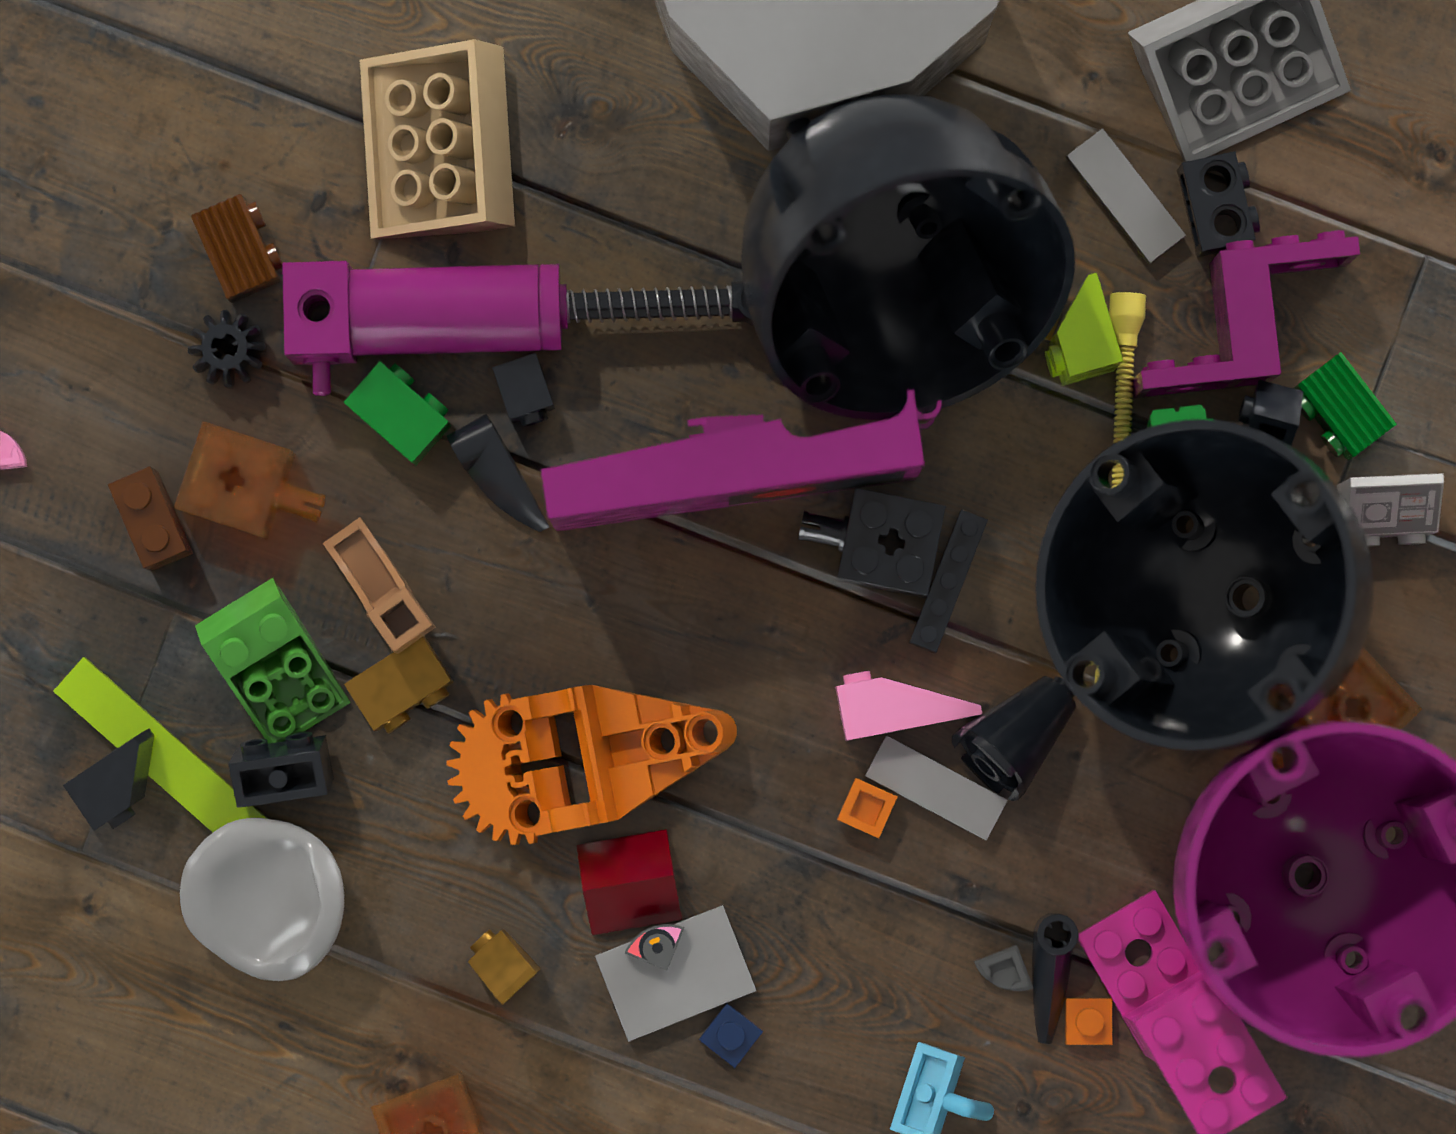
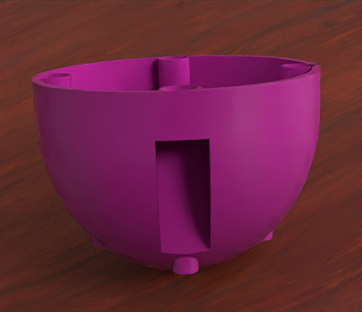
[1174,722,1456,1057]

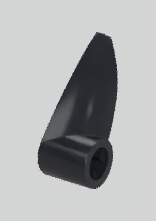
[447,414,550,532]
[1032,913,1078,1044]

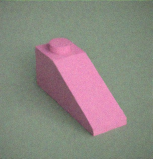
[835,671,982,741]

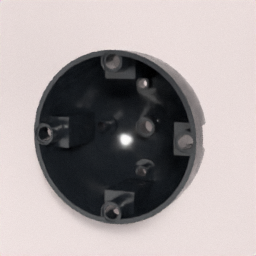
[741,94,1075,420]
[1036,419,1374,751]

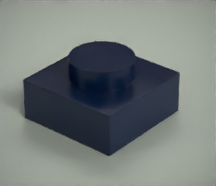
[699,1003,763,1068]

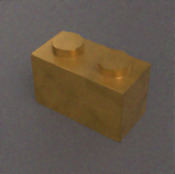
[344,636,454,734]

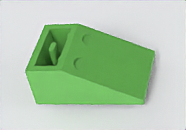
[195,578,351,744]

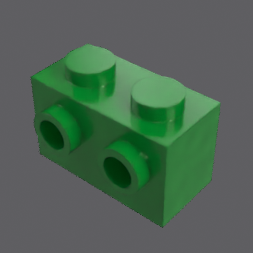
[343,361,452,466]

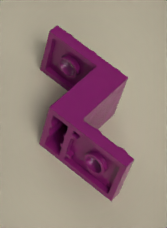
[1132,230,1360,398]

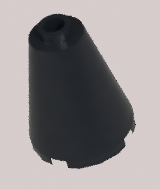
[952,676,1076,801]

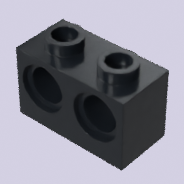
[1177,151,1260,257]

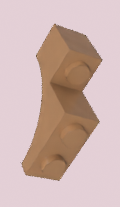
[323,517,436,654]

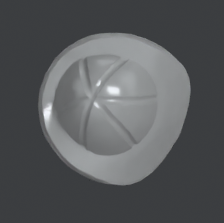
[180,818,344,981]

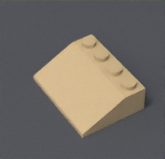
[360,39,515,239]

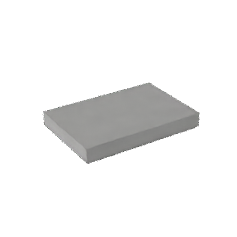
[595,905,757,1042]

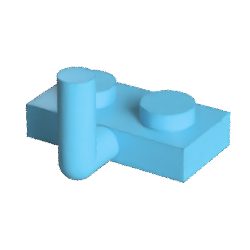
[890,1042,994,1134]

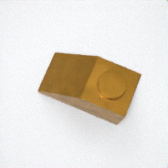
[468,929,541,1005]

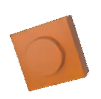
[837,778,898,838]
[1065,998,1112,1045]

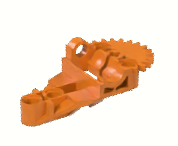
[446,685,737,845]

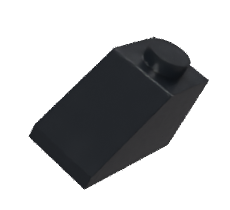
[63,728,154,831]

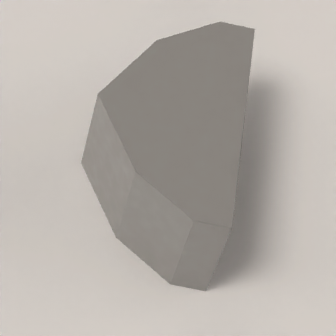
[654,0,999,151]

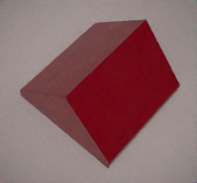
[577,829,682,935]

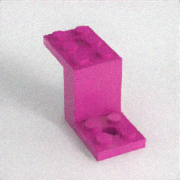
[1077,890,1287,1134]

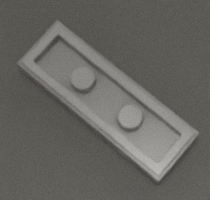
[1066,128,1186,265]
[865,736,1008,841]

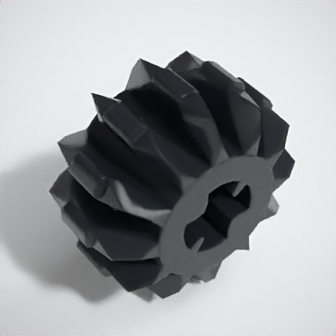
[188,310,267,388]

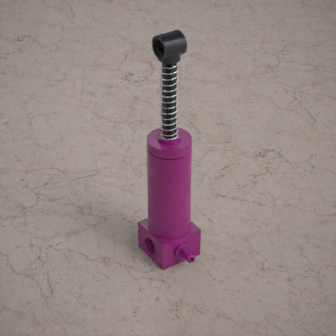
[282,261,754,396]

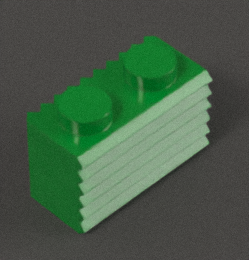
[1293,352,1397,460]

